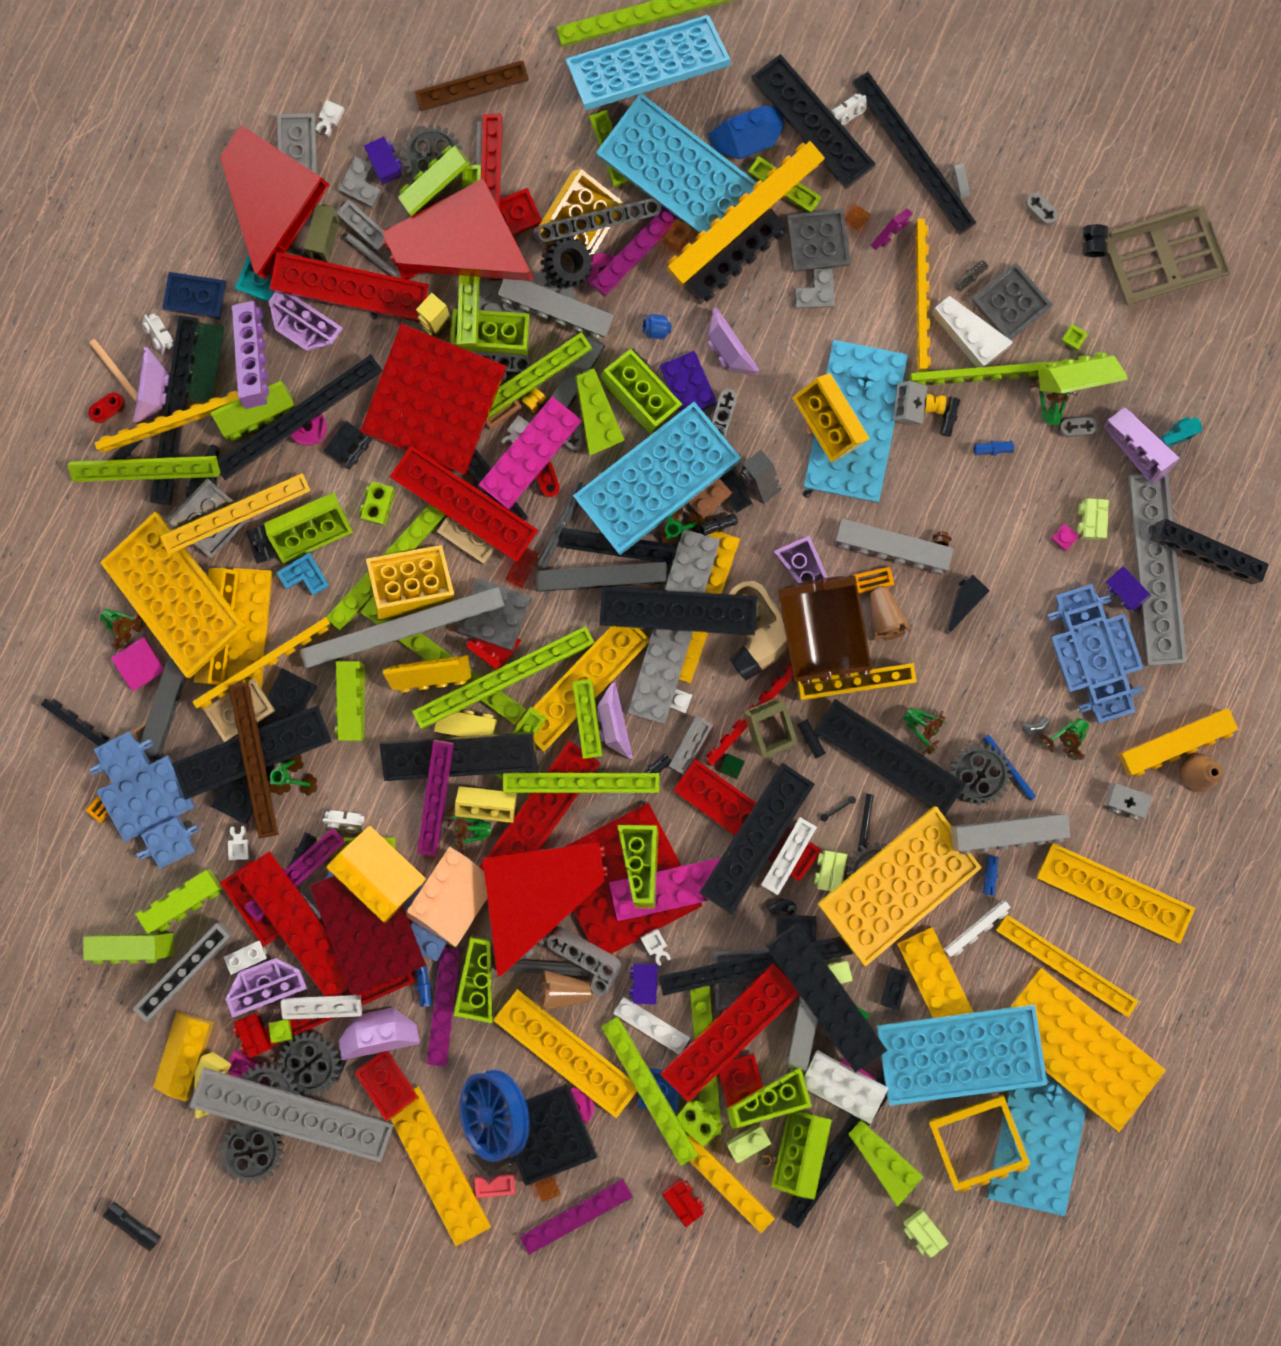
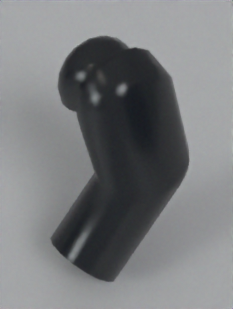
[767,898,797,915]

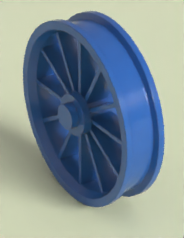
[459,1069,529,1162]

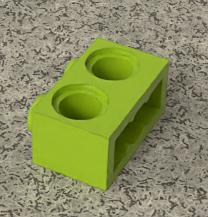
[359,481,396,527]
[677,1099,723,1147]

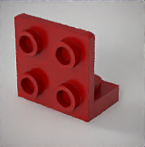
[466,638,521,670]

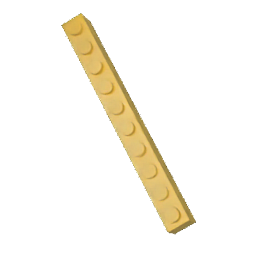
[666,141,825,287]

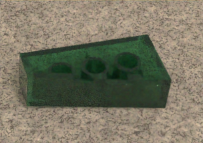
[185,322,224,403]

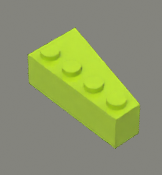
[575,368,624,456]
[335,661,365,741]
[618,825,658,909]
[135,869,223,934]
[83,933,174,964]
[453,936,492,1023]
[727,1068,812,1128]
[848,1119,923,1207]

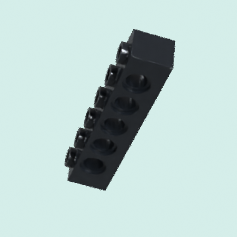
[686,208,786,304]
[1150,518,1269,584]

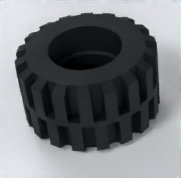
[541,237,593,289]

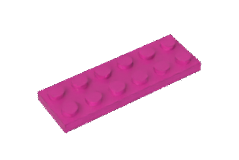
[479,397,582,510]
[609,857,721,921]

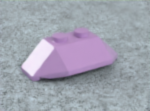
[269,292,343,351]
[707,307,759,376]
[133,347,170,425]
[597,682,633,759]
[226,958,307,1017]
[339,1007,420,1060]

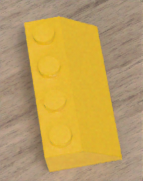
[792,373,870,463]
[383,655,472,693]
[153,1011,214,1101]

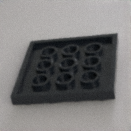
[506,1082,598,1186]

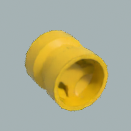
[521,388,547,413]
[924,394,946,415]

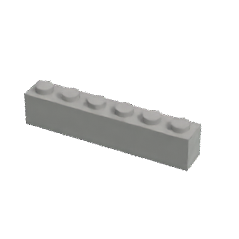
[498,279,614,339]
[834,519,954,575]
[950,813,1071,854]
[133,922,235,1023]

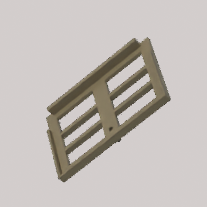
[1105,204,1231,306]

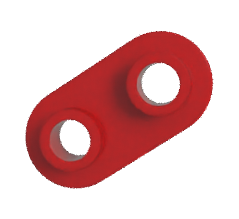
[88,392,125,423]
[537,461,560,498]

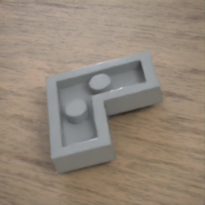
[338,157,381,209]
[795,269,835,309]

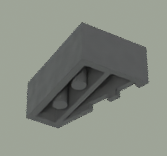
[740,450,782,504]

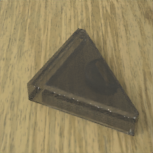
[466,1153,516,1184]

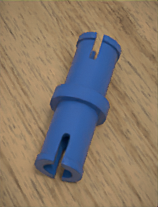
[973,440,1014,456]
[983,855,999,896]
[415,966,432,1007]

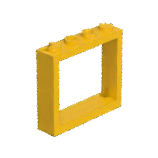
[929,1094,1031,1192]

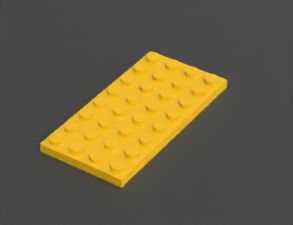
[100,512,246,678]
[817,806,982,967]
[1009,968,1166,1132]

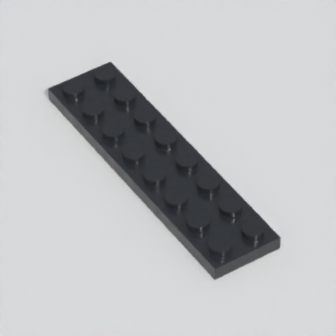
[751,54,876,190]
[599,587,757,636]
[211,668,317,824]
[814,698,966,816]
[172,706,332,800]
[379,732,538,781]
[699,763,815,915]
[765,922,888,1073]

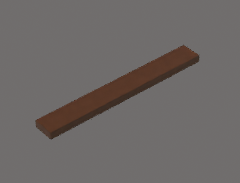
[228,681,279,839]

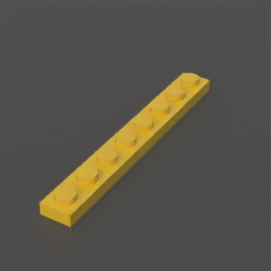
[915,219,931,373]
[94,391,239,453]
[159,473,310,554]
[193,617,330,709]
[995,915,1139,1018]

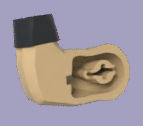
[729,581,788,681]

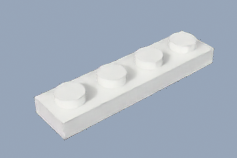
[761,817,817,895]
[943,900,1011,957]
[281,995,362,1019]
[613,996,690,1054]

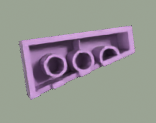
[1103,407,1180,485]
[774,536,828,583]

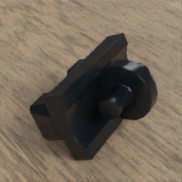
[246,525,276,564]

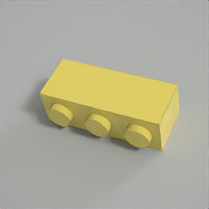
[416,293,452,337]
[434,710,497,737]
[455,786,517,823]

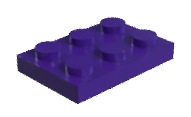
[660,350,717,413]

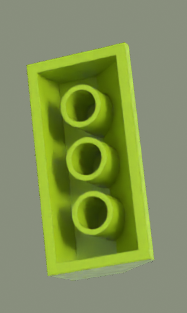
[398,145,471,216]
[450,308,530,357]
[599,349,682,435]
[1038,352,1128,393]
[210,381,296,441]
[264,492,353,564]
[771,1111,832,1199]

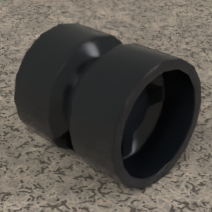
[1082,224,1108,258]

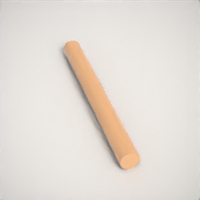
[89,339,138,402]

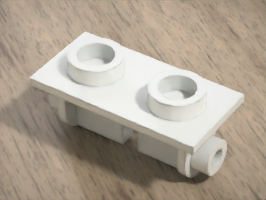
[831,93,868,125]
[142,314,174,355]
[323,810,365,834]
[224,941,267,975]

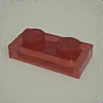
[505,548,540,589]

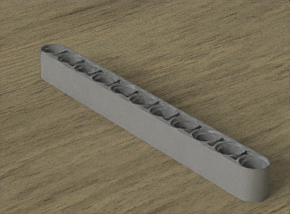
[299,587,505,669]

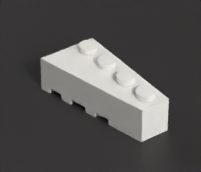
[931,296,1013,368]

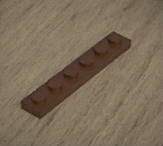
[415,60,529,112]

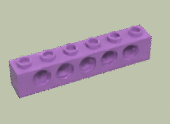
[232,300,270,409]

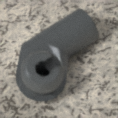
[1022,716,1051,736]

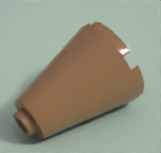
[870,586,911,642]
[1180,754,1224,793]
[539,971,594,1010]

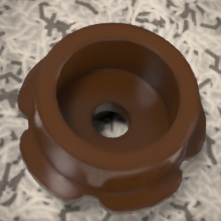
[933,531,952,547]

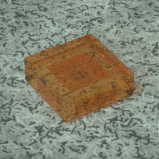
[845,204,870,231]
[535,1175,561,1203]

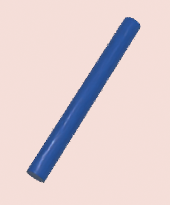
[983,734,1036,800]

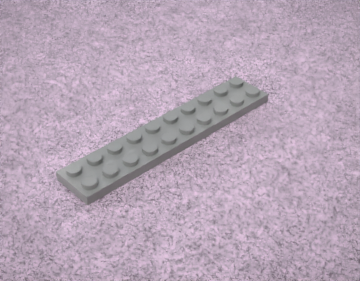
[1128,474,1187,666]
[628,530,720,724]
[190,1067,394,1162]

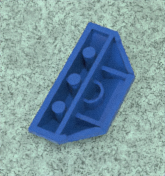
[708,106,784,160]

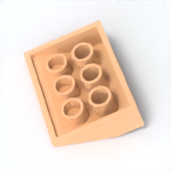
[406,847,487,948]

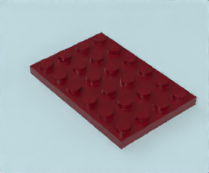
[309,875,427,996]

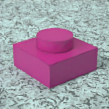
[1051,524,1079,551]

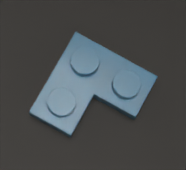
[276,553,330,596]

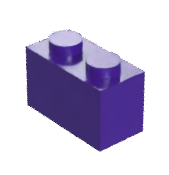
[364,136,403,185]
[1106,566,1152,611]
[629,963,658,1005]

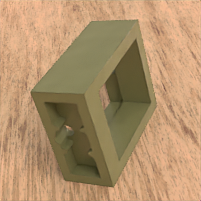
[304,204,341,263]
[743,697,798,758]

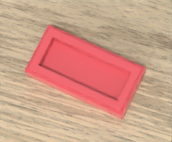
[474,1173,516,1198]

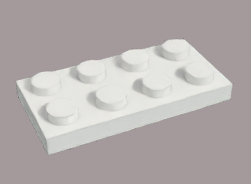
[804,1050,888,1124]

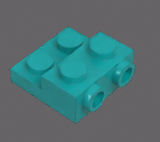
[235,254,275,303]
[1159,417,1202,448]

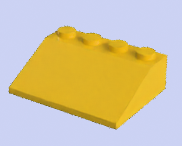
[539,169,624,260]
[366,545,454,620]
[327,825,427,922]

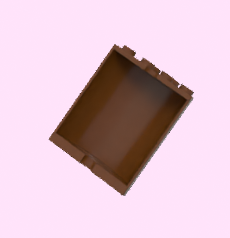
[778,575,872,684]

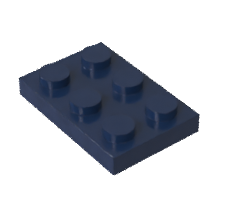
[162,272,227,319]

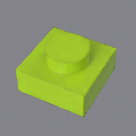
[1061,324,1088,351]
[269,1019,293,1043]

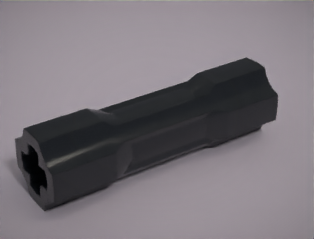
[102,1201,161,1252]

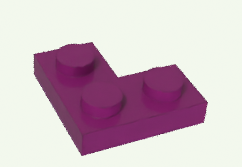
[870,209,913,250]

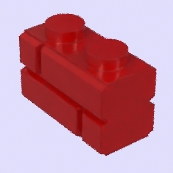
[232,1011,273,1059]
[662,1178,705,1227]

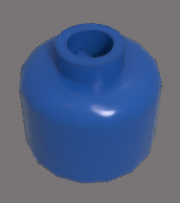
[642,314,672,340]

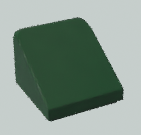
[719,753,745,779]

